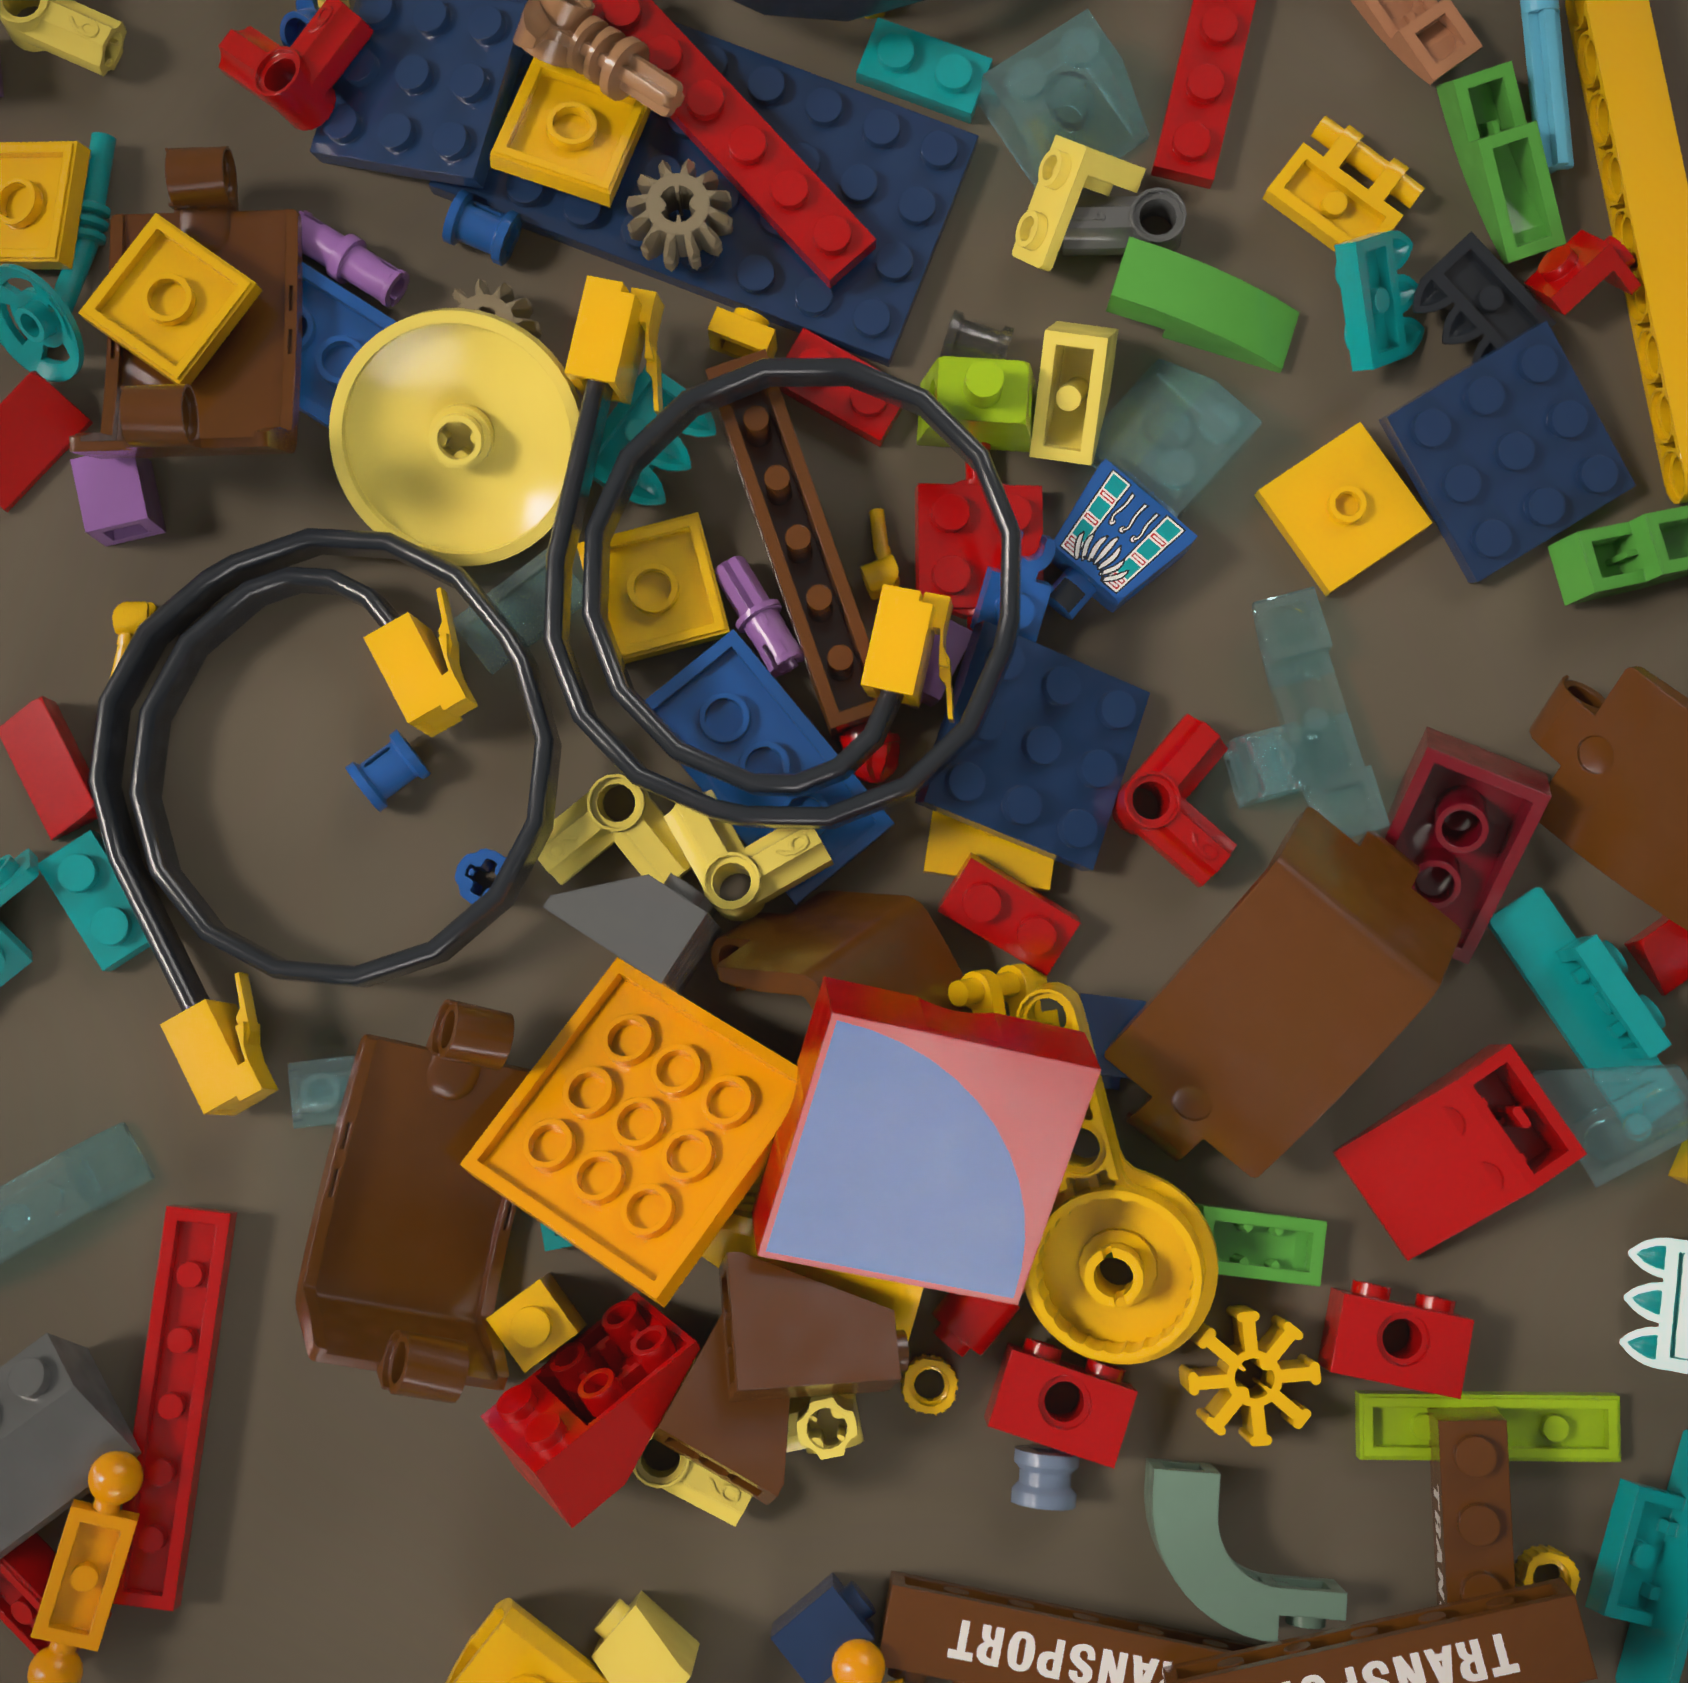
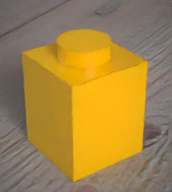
[486,1272,587,1373]

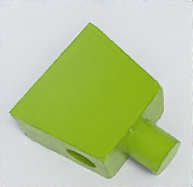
[916,356,1038,452]

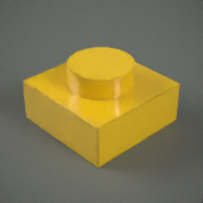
[707,306,777,358]

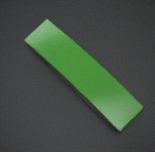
[1105,1203,1327,1287]

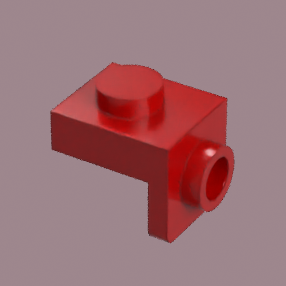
[1524,229,1642,315]

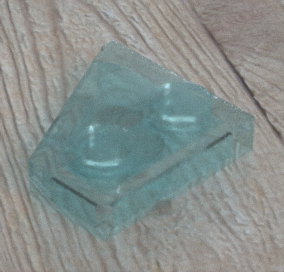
[1531,1064,1688,1188]

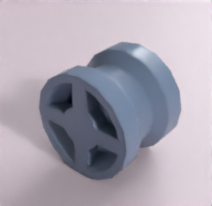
[1010,1444,1080,1511]

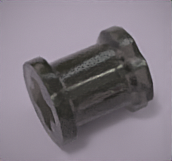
[940,310,1015,360]

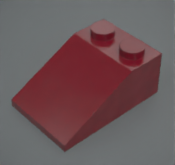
[1380,726,1552,964]

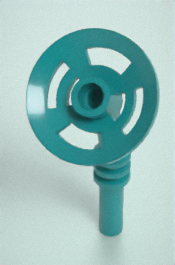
[0,132,117,382]

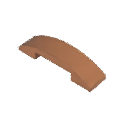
[1350,0,1483,85]

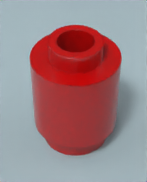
[931,1289,1026,1357]

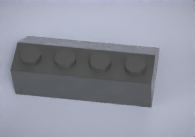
[543,873,722,994]
[0,1333,142,1559]

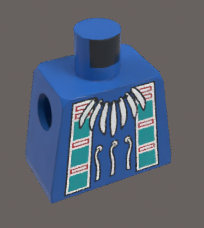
[1048,458,1197,620]

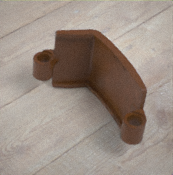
[69,146,303,459]
[1529,666,1688,931]
[1104,807,1462,1178]
[711,891,973,1013]
[295,999,532,1403]

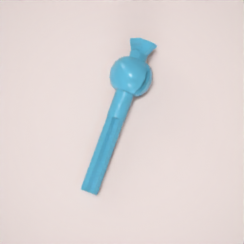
[1520,0,1574,173]

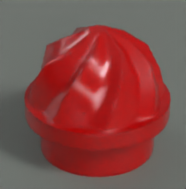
[839,723,901,783]

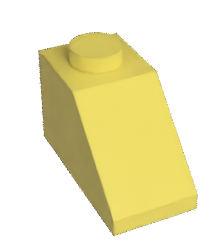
[1029,321,1119,466]
[591,1590,700,1683]

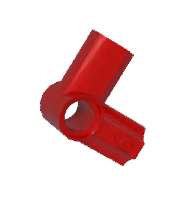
[218,0,374,131]
[1112,713,1237,888]

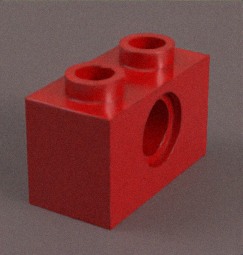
[1318,1280,1475,1399]
[984,1337,1138,1469]

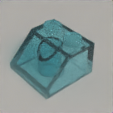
[979,9,1149,188]
[1092,358,1263,520]

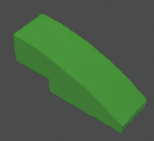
[1436,61,1566,264]
[1106,236,1300,373]
[1547,505,1688,606]

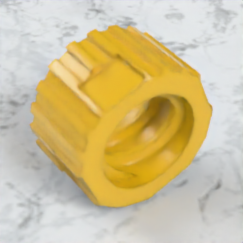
[900,1353,958,1415]
[1514,1544,1581,1596]

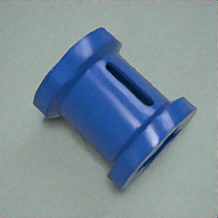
[442,189,522,266]
[345,729,431,812]
[455,848,506,904]

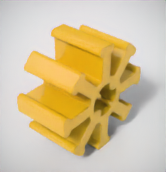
[1179,1305,1321,1446]

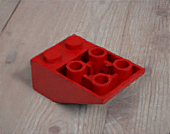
[1332,1043,1587,1261]
[480,1291,700,1528]

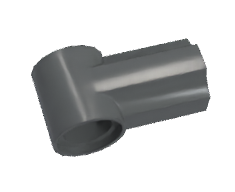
[1062,187,1187,256]

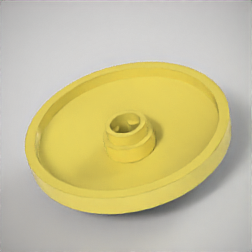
[329,308,581,566]

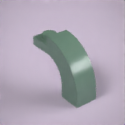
[1144,1458,1348,1642]

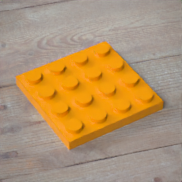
[460,957,798,1308]

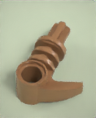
[513,0,685,117]

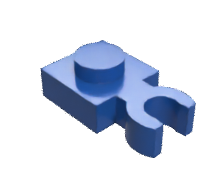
[970,530,1056,643]

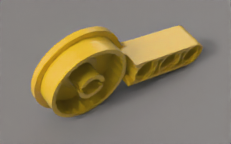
[1016,982,1219,1364]

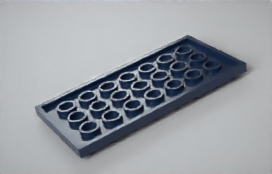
[429,0,979,367]

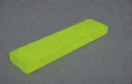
[1355,1390,1621,1462]

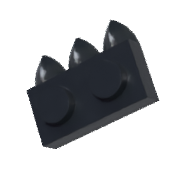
[1413,231,1557,363]

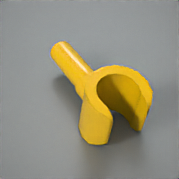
[859,508,900,600]
[110,601,157,677]

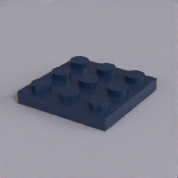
[310,0,526,189]
[1379,321,1636,583]
[915,620,1150,871]

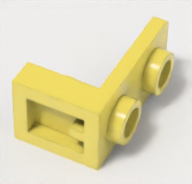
[1012,135,1146,272]

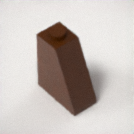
[719,1252,909,1402]
[652,1314,790,1505]

